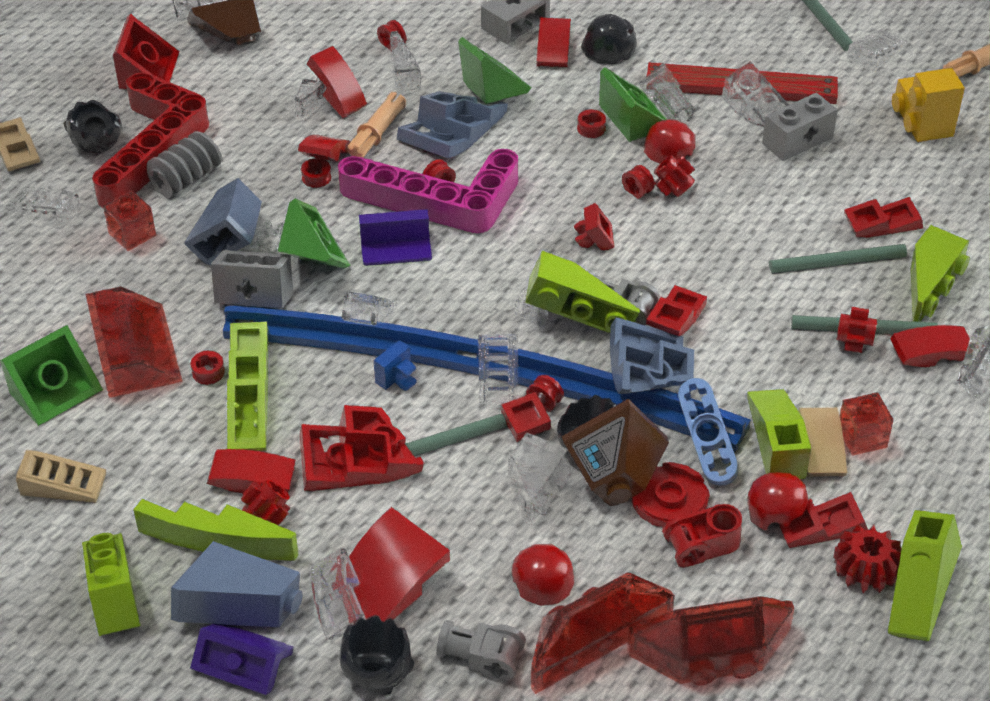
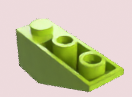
[910,225,970,322]
[525,251,640,333]
[747,389,811,479]
[888,510,962,641]
[82,533,140,636]

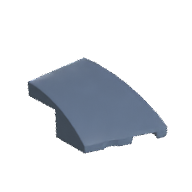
[397,91,508,158]
[610,317,694,394]

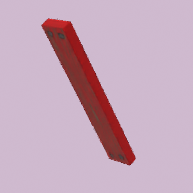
[646,62,838,104]

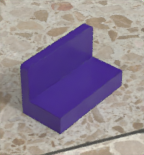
[359,209,432,266]
[190,624,294,695]

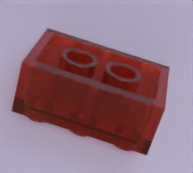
[85,286,182,398]

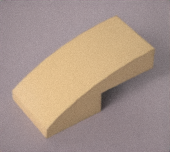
[0,117,40,172]
[798,407,847,477]

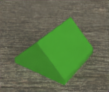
[458,37,532,104]
[599,67,667,142]
[278,198,351,269]
[0,325,103,426]

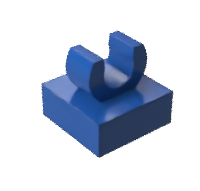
[373,340,417,391]

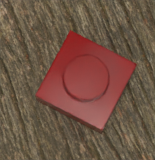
[501,392,551,442]

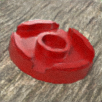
[631,462,710,528]

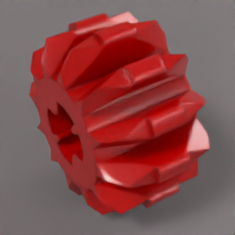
[833,524,902,593]

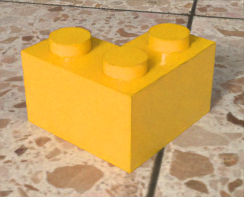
[892,68,965,142]

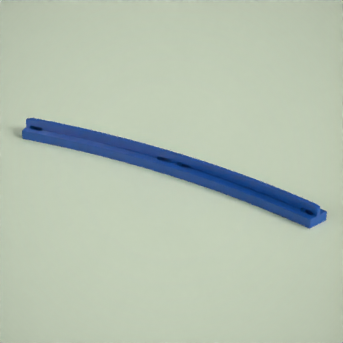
[223,305,751,453]

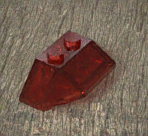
[531,572,675,694]
[627,596,795,686]

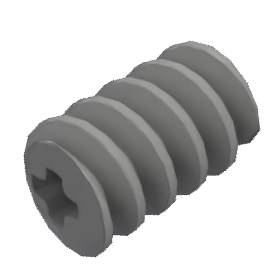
[147,131,222,199]

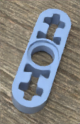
[678,378,738,486]

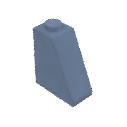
[184,178,262,265]
[171,541,303,627]

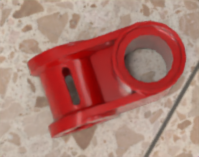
[662,504,743,568]

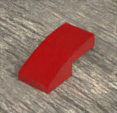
[536,17,571,67]
[307,46,367,118]
[298,134,351,162]
[844,197,923,238]
[646,285,707,336]
[890,325,977,368]
[206,449,296,493]
[779,492,868,548]

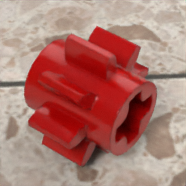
[654,155,695,197]
[836,307,877,353]
[241,479,290,526]

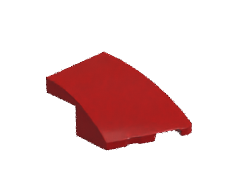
[299,405,424,491]
[336,507,450,623]

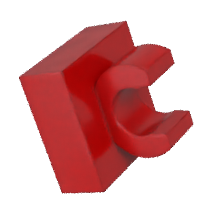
[574,203,614,250]

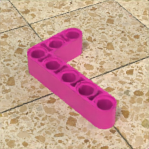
[338,149,518,234]

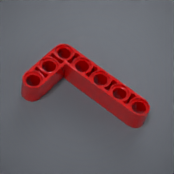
[92,73,209,209]

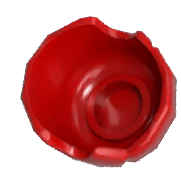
[644,119,696,164]
[747,472,809,531]
[511,544,574,606]

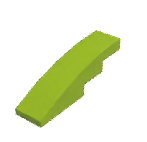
[227,322,268,451]
[133,499,299,561]

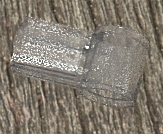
[638,63,696,123]

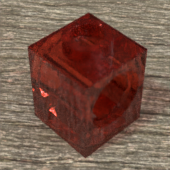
[103,190,157,251]
[839,392,894,456]

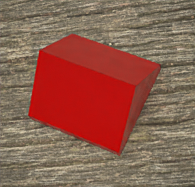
[113,14,180,89]

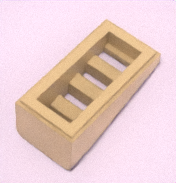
[16,450,106,503]

